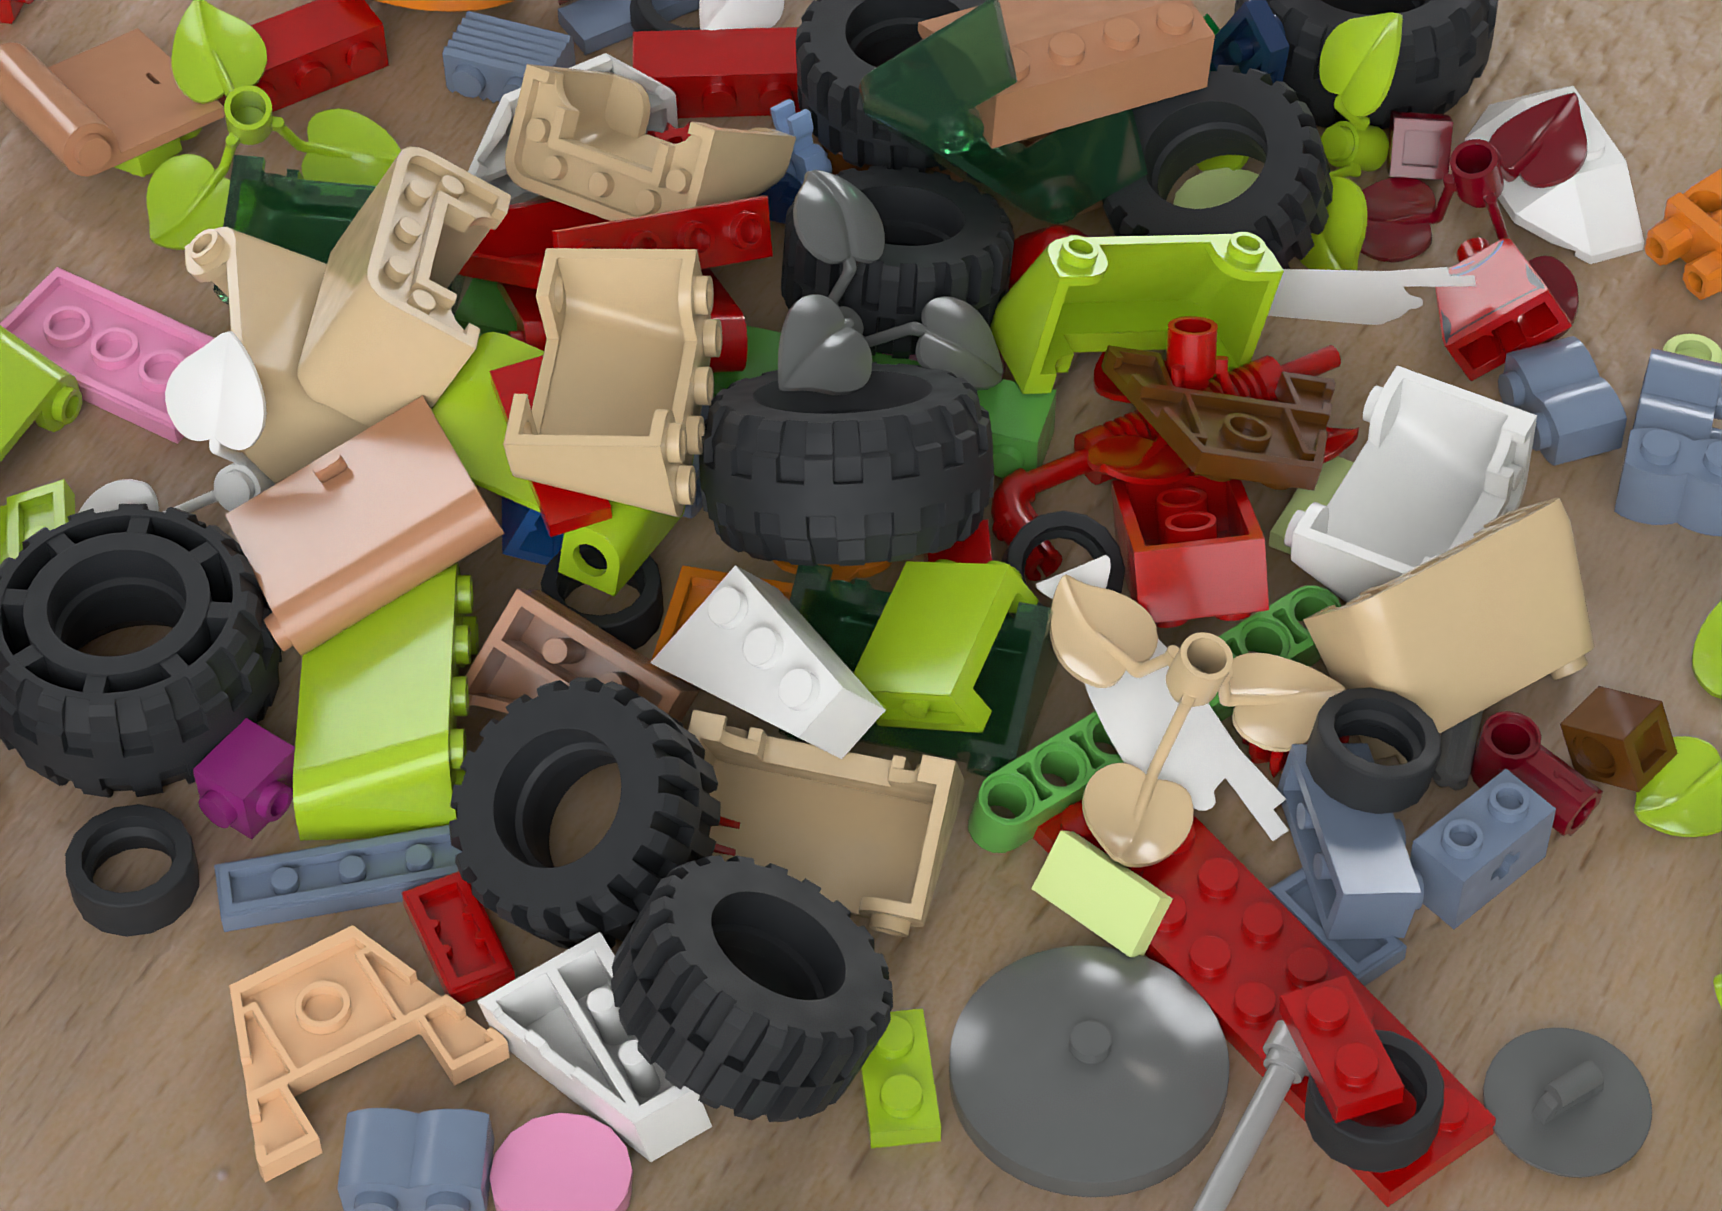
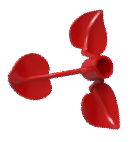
[1087,316,1359,486]

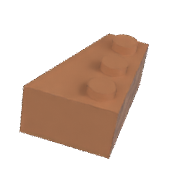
[466,588,699,722]

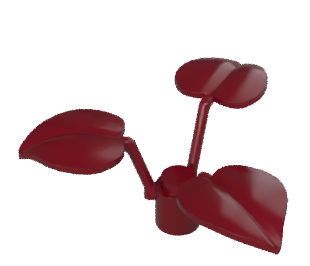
[1360,92,1588,343]

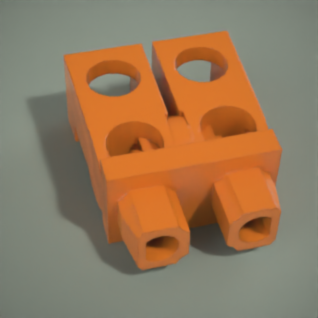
[1645,168,1722,300]

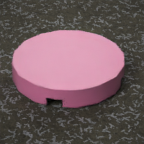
[489,1113,633,1211]

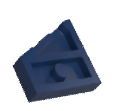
[1210,0,1290,84]

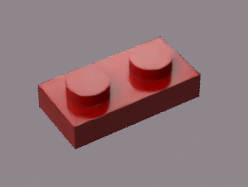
[1279,975,1404,1123]

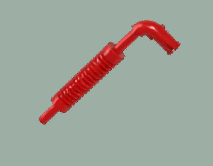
[991,345,1341,581]

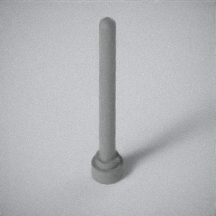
[1192,1020,1309,1211]

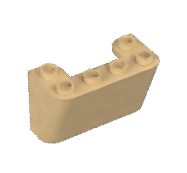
[503,248,722,518]

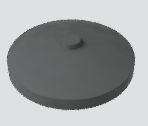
[949,945,1230,1197]

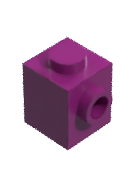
[193,718,295,840]

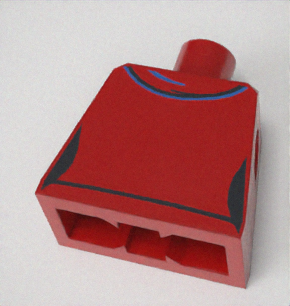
[1435,238,1572,382]

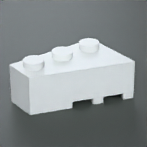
[477,932,712,1162]

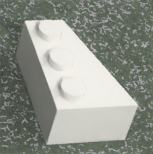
[650,565,885,759]

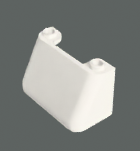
[1284,366,1537,603]

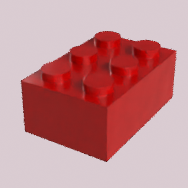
[1111,472,1269,628]

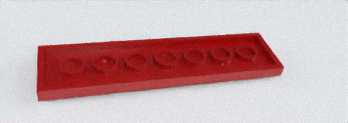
[1033,800,1497,1208]

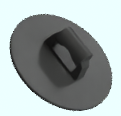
[1483,1028,1652,1178]

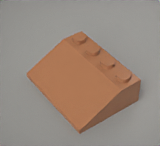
[918,0,1215,149]

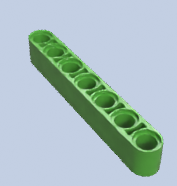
[968,585,1341,853]

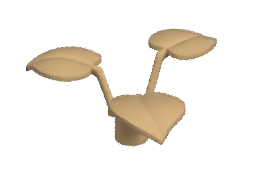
[1049,574,1345,867]

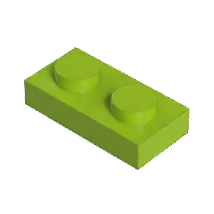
[860,1008,941,1148]

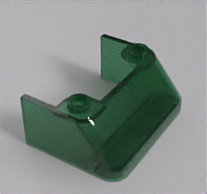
[859,0,1148,224]

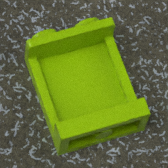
[853,559,1039,733]

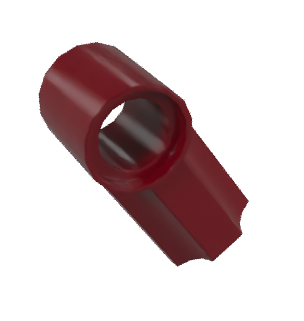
[1470,711,1603,836]

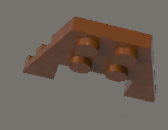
[1101,345,1335,490]

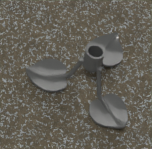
[778,170,1003,395]

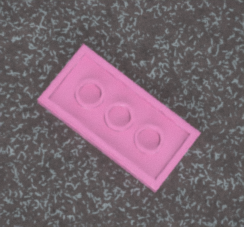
[0,267,214,444]

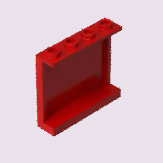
[457,195,773,289]

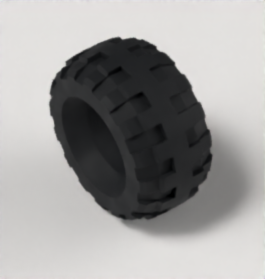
[1234,0,1498,129]
[699,362,994,566]
[0,504,282,798]

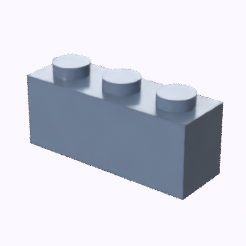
[1277,743,1424,940]

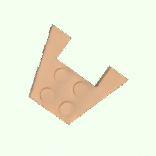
[229,925,510,1182]

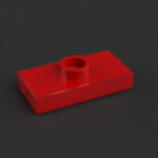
[401,871,515,1005]

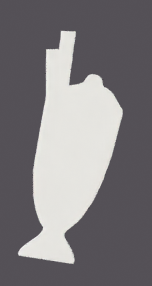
[1268,267,1476,325]
[1036,555,1289,842]

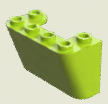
[431,332,694,597]
[293,562,479,841]

